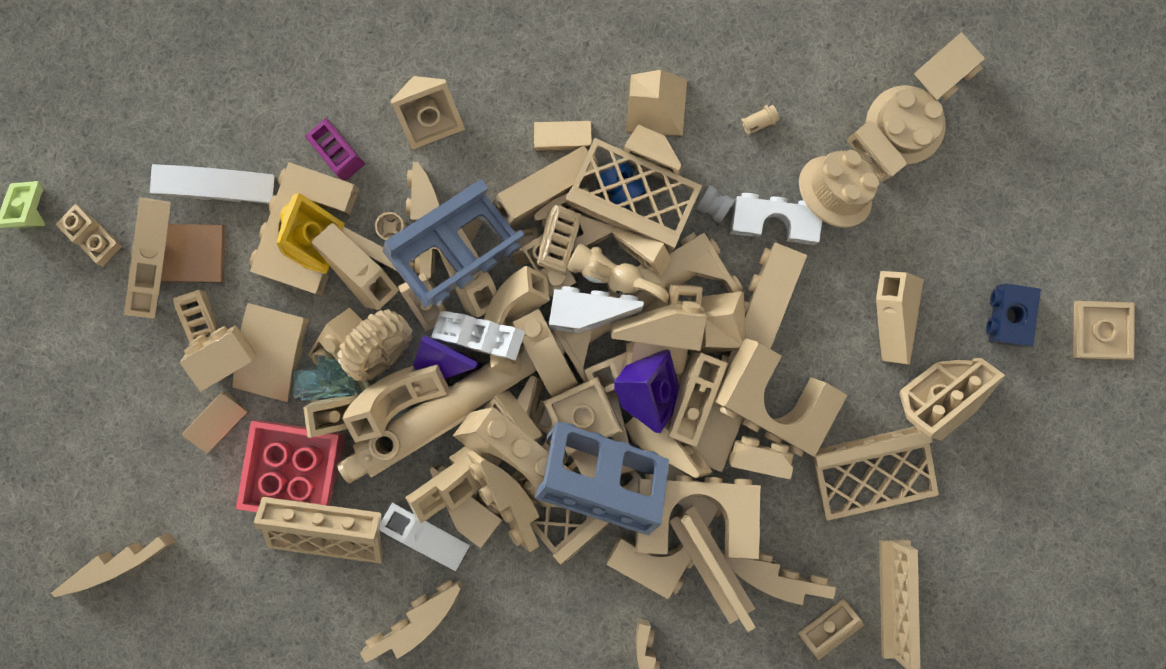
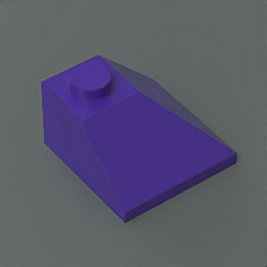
[413,335,483,380]
[614,350,679,433]

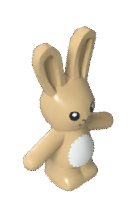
[567,244,669,303]

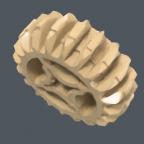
[337,309,412,382]

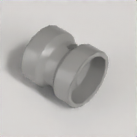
[695,185,735,224]

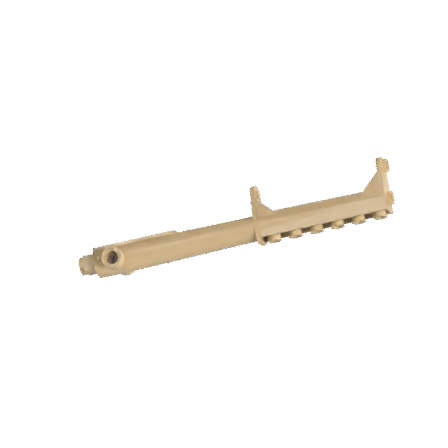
[337,232,743,484]

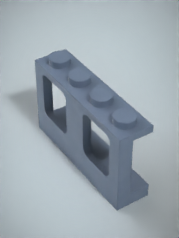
[383,179,524,308]
[535,421,669,535]

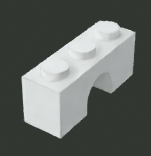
[729,193,822,245]

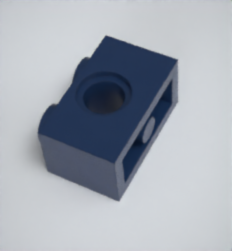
[986,283,1041,347]

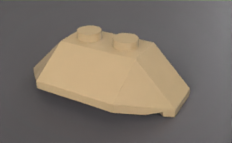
[899,358,1005,441]

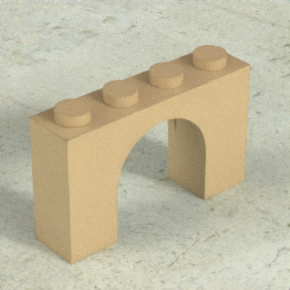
[249,162,359,296]
[714,338,847,457]
[453,407,573,507]
[606,464,722,600]
[635,474,761,560]

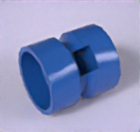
[596,158,646,209]

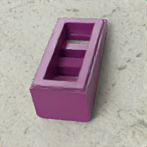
[305,118,365,181]

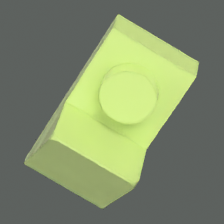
[0,181,45,229]

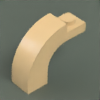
[484,266,550,376]
[512,309,579,397]
[342,365,449,443]

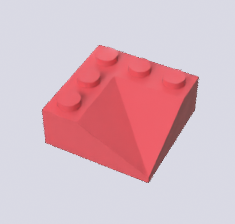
[236,420,346,512]

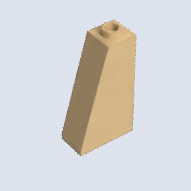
[493,146,598,229]

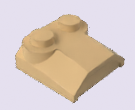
[727,436,794,480]

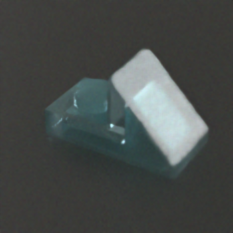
[294,355,355,401]

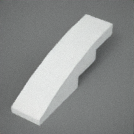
[150,164,274,204]
[431,310,525,361]

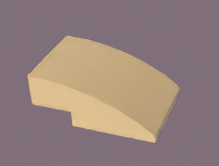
[233,303,310,403]

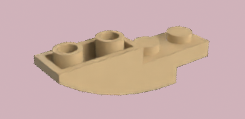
[406,162,441,281]
[124,197,171,319]
[405,446,502,523]
[467,450,539,552]
[721,550,836,605]
[360,579,463,663]

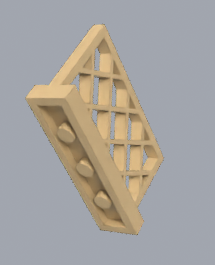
[566,138,702,252]
[810,426,939,521]
[530,461,642,565]
[254,497,383,564]
[669,505,756,632]
[879,540,920,669]

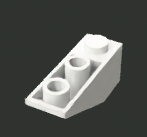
[549,286,644,334]
[379,503,470,571]

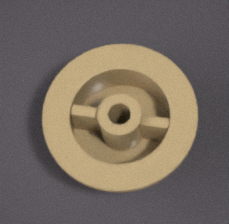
[866,85,946,165]
[799,150,879,228]

